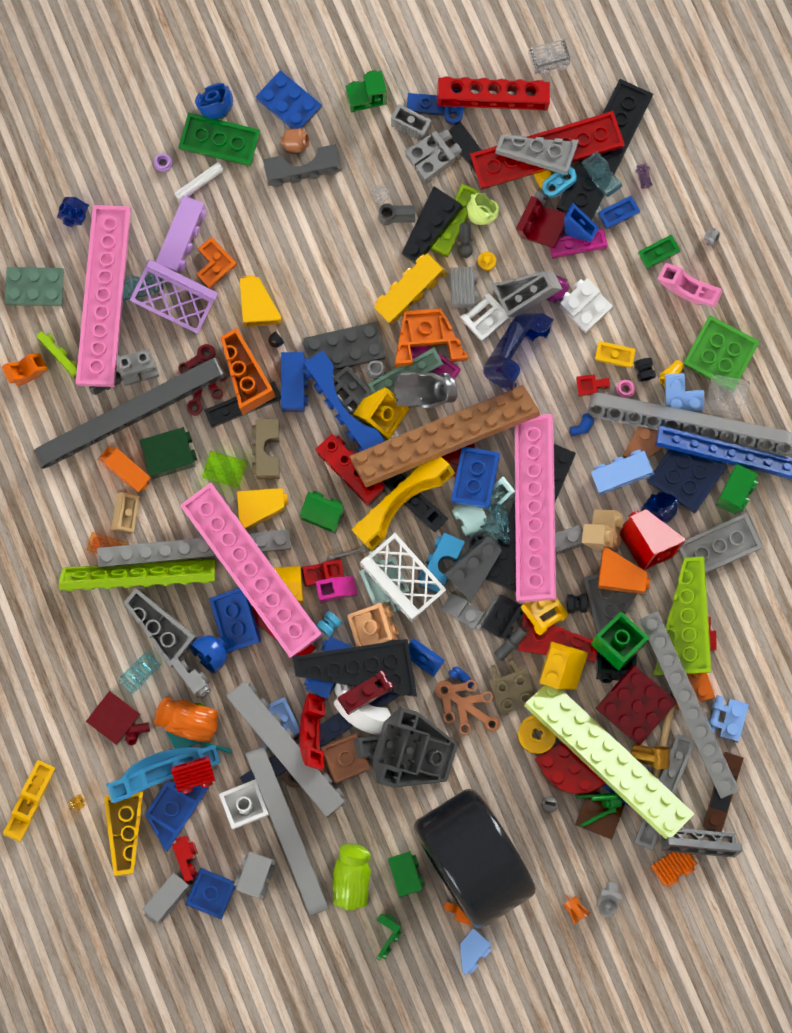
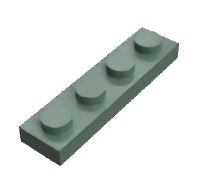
[368,348,444,393]

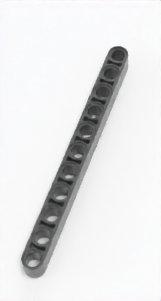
[33,357,227,469]

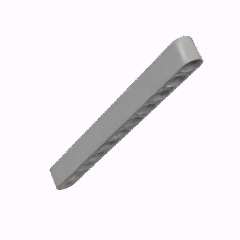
[588,393,792,456]

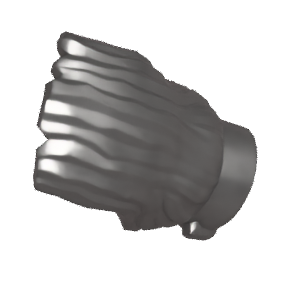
[392,372,457,409]

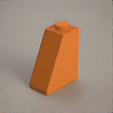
[97,446,151,492]
[598,547,650,595]

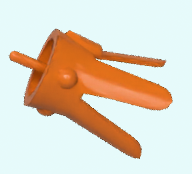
[563,895,591,925]

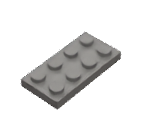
[679,513,763,573]

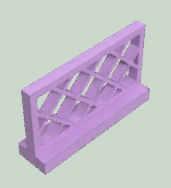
[129,259,218,334]

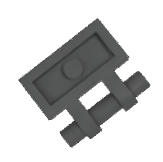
[333,366,373,414]

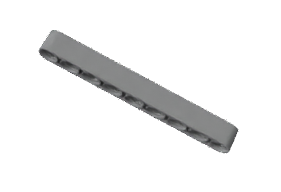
[245,746,329,916]

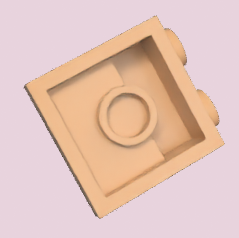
[347,602,399,647]

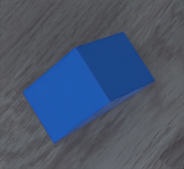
[564,203,599,242]

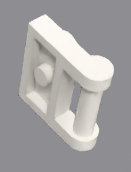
[460,293,510,342]

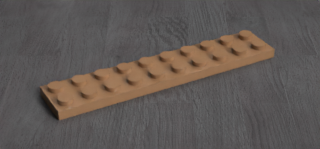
[350,385,540,488]

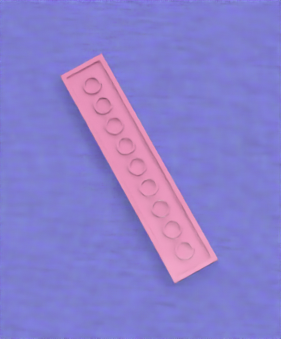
[76,205,131,387]
[515,414,556,603]
[180,482,323,659]

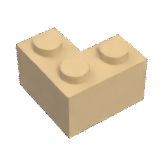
[582,509,623,552]

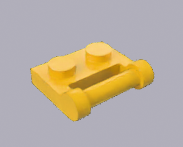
[521,597,568,635]

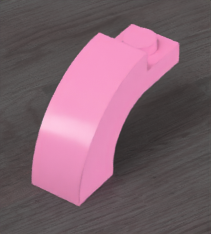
[658,263,723,308]

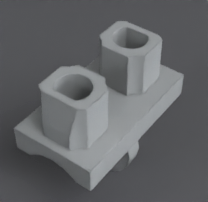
[596,882,622,918]

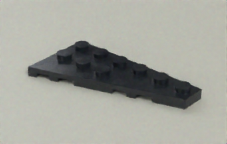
[292,639,417,697]

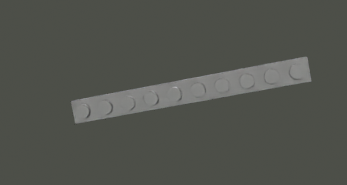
[97,530,291,568]
[639,611,740,799]

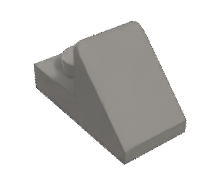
[441,593,484,630]

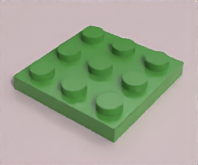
[683,315,760,391]

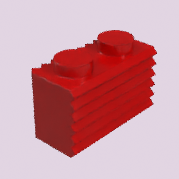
[171,756,216,794]

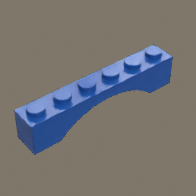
[303,350,385,452]

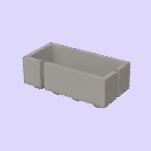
[234,852,277,900]

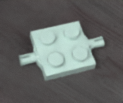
[359,550,410,613]

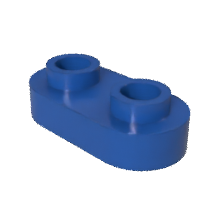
[444,89,464,125]

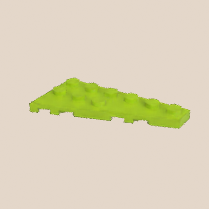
[653,556,712,677]

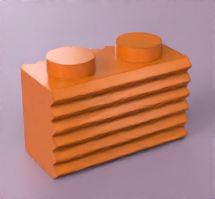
[650,852,697,887]

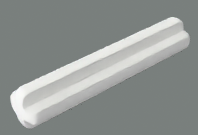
[175,163,224,202]

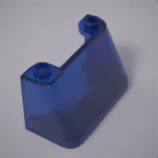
[483,313,554,391]

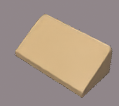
[111,492,140,533]

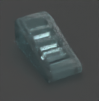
[119,652,161,694]

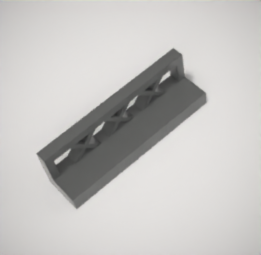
[660,828,743,858]

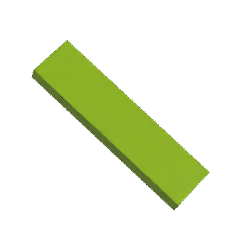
[431,183,479,258]

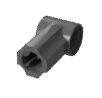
[378,203,415,225]

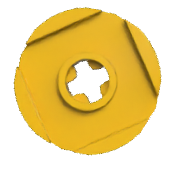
[518,715,556,754]

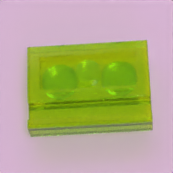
[202,451,247,488]

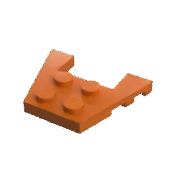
[394,308,468,367]

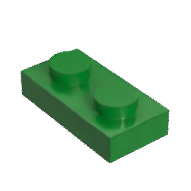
[638,235,680,269]

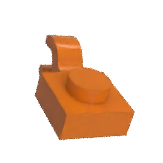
[443,902,473,927]

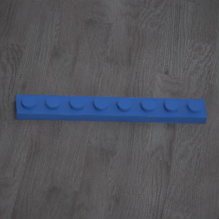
[655,426,792,479]

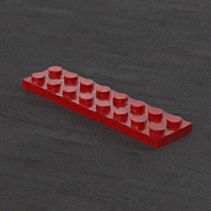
[470,111,625,190]

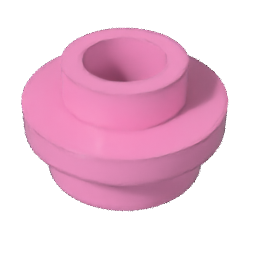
[616,380,635,398]

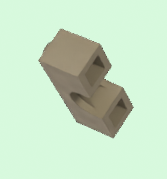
[252,419,280,479]

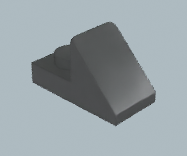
[354,736,379,760]

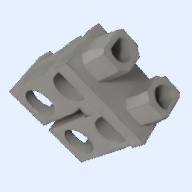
[405,129,462,184]
[116,349,159,387]

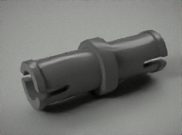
[494,625,529,661]

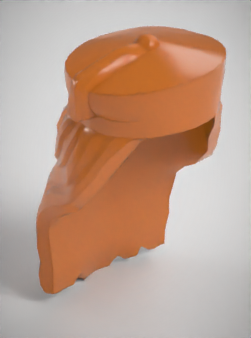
[154,697,218,743]

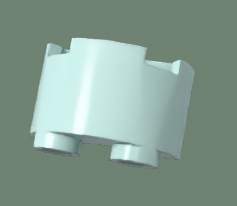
[451,504,491,539]

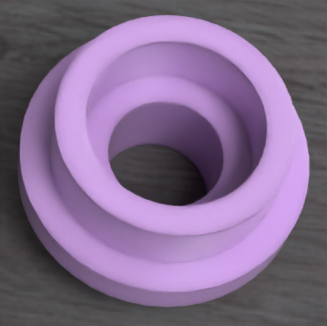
[154,153,172,172]

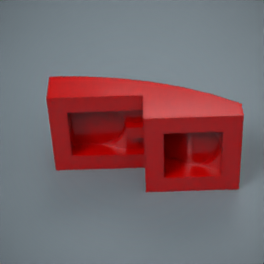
[301,559,344,587]

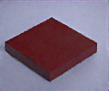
[86,691,141,745]

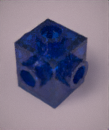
[57,197,89,227]

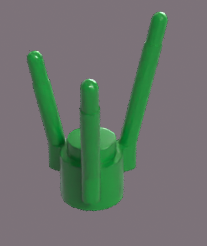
[575,792,622,827]

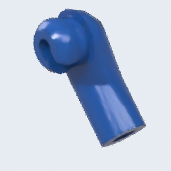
[569,413,594,436]
[448,666,475,688]

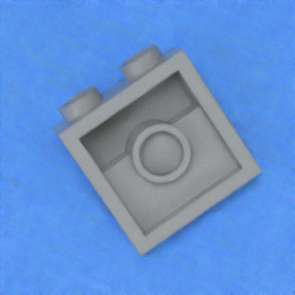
[171,658,211,698]

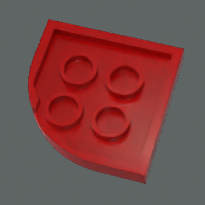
[535,742,607,795]

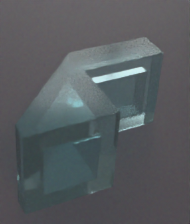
[582,151,622,197]
[123,273,164,300]

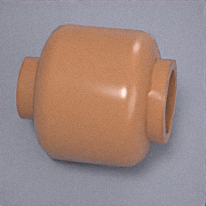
[281,128,309,154]

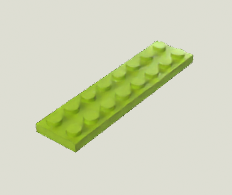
[59,558,216,592]

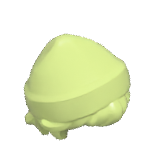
[467,193,499,225]

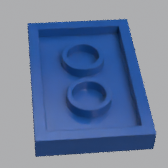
[256,70,322,129]
[451,447,500,509]
[209,588,262,654]

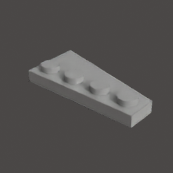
[495,134,579,175]

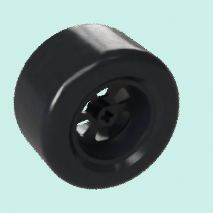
[414,789,536,928]

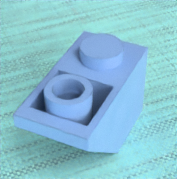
[460,929,491,975]

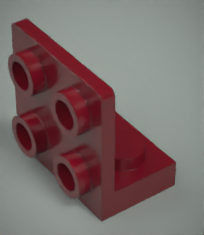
[516,196,566,248]

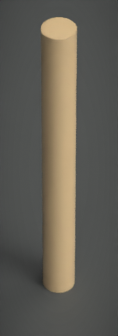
[652,706,675,778]

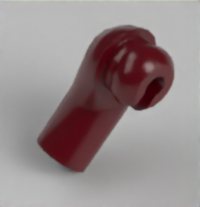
[125,722,150,746]

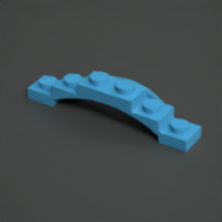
[106,744,221,803]

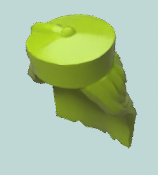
[332,843,371,911]

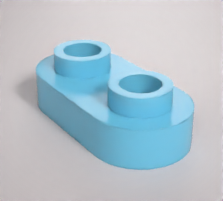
[542,167,577,198]

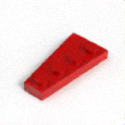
[518,613,597,662]

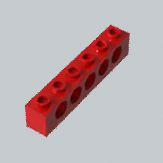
[437,76,550,111]

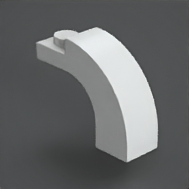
[334,684,391,735]

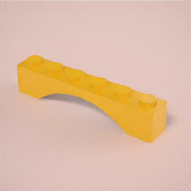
[351,457,455,552]

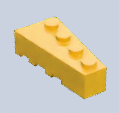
[374,253,449,325]
[104,791,143,877]

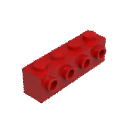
[315,434,385,507]

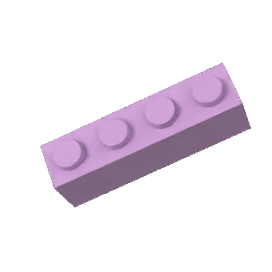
[156,195,207,273]

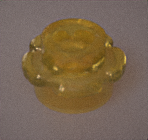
[67,794,86,811]

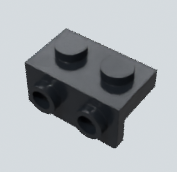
[481,594,524,639]

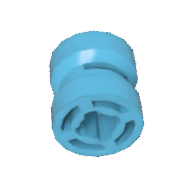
[316,610,342,637]

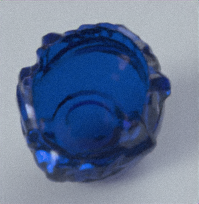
[641,492,678,524]

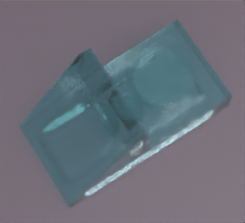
[480,503,510,544]

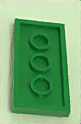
[179,112,260,167]

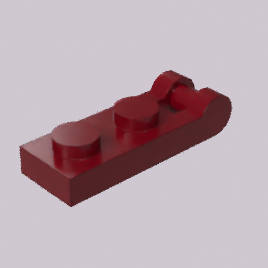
[338,670,395,715]

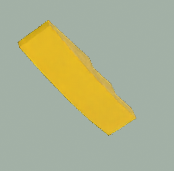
[3,760,56,843]

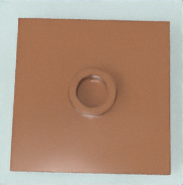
[320,733,371,784]

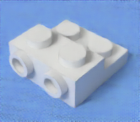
[559,278,613,333]

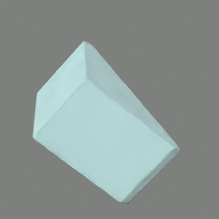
[487,477,515,514]

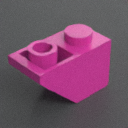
[316,576,358,604]

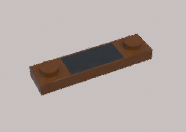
[702,752,744,832]

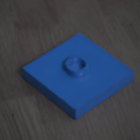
[185,868,236,920]

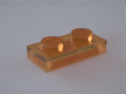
[86,532,129,554]

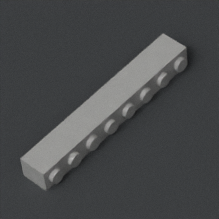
[226,681,345,818]

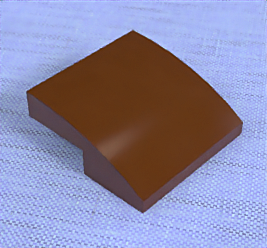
[575,792,625,840]

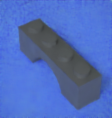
[263,144,341,187]

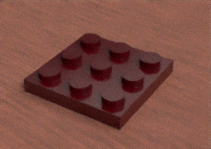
[595,664,677,745]

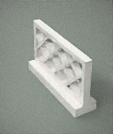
[360,533,446,622]

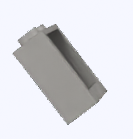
[142,872,192,923]

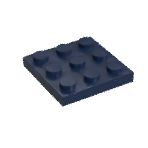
[647,449,727,514]

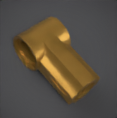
[631,745,670,769]

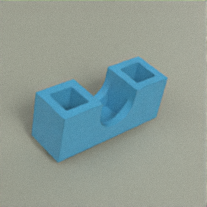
[418,532,465,594]

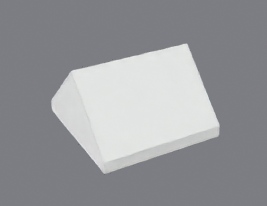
[219,779,269,830]

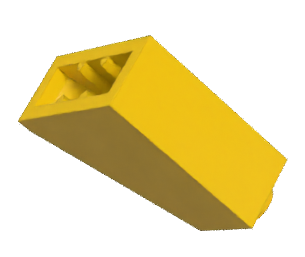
[240,275,282,327]
[237,488,288,531]

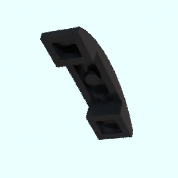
[383,473,448,532]

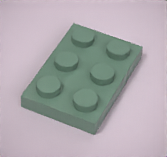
[5,267,64,306]

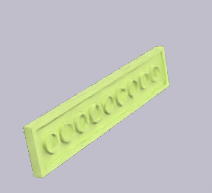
[524,685,694,839]

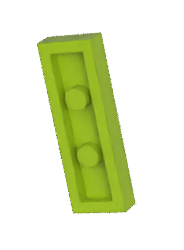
[36,331,78,380]

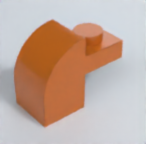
[2,353,48,386]

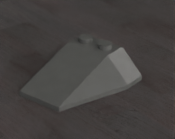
[372,707,458,788]

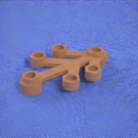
[435,680,501,735]

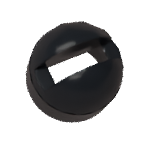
[268,331,285,348]

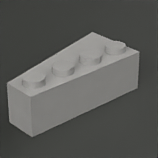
[124,588,198,667]

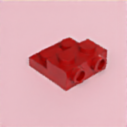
[172,835,198,883]

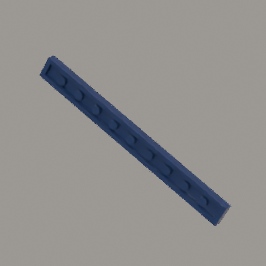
[240,693,400,784]

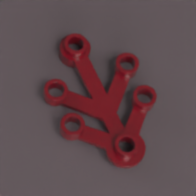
[178,344,227,416]

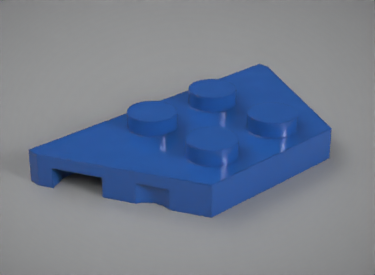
[144,781,209,852]

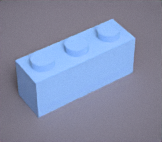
[591,450,655,495]

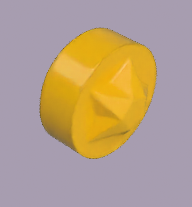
[477,252,496,271]

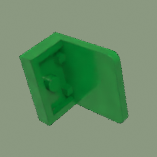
[376,912,402,961]

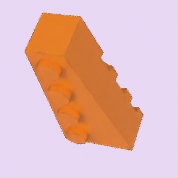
[220,328,276,415]

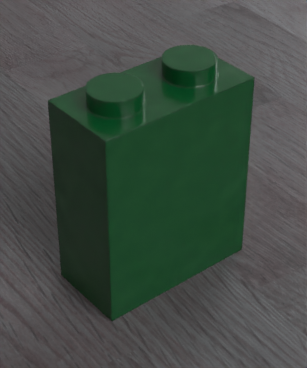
[140,427,197,479]

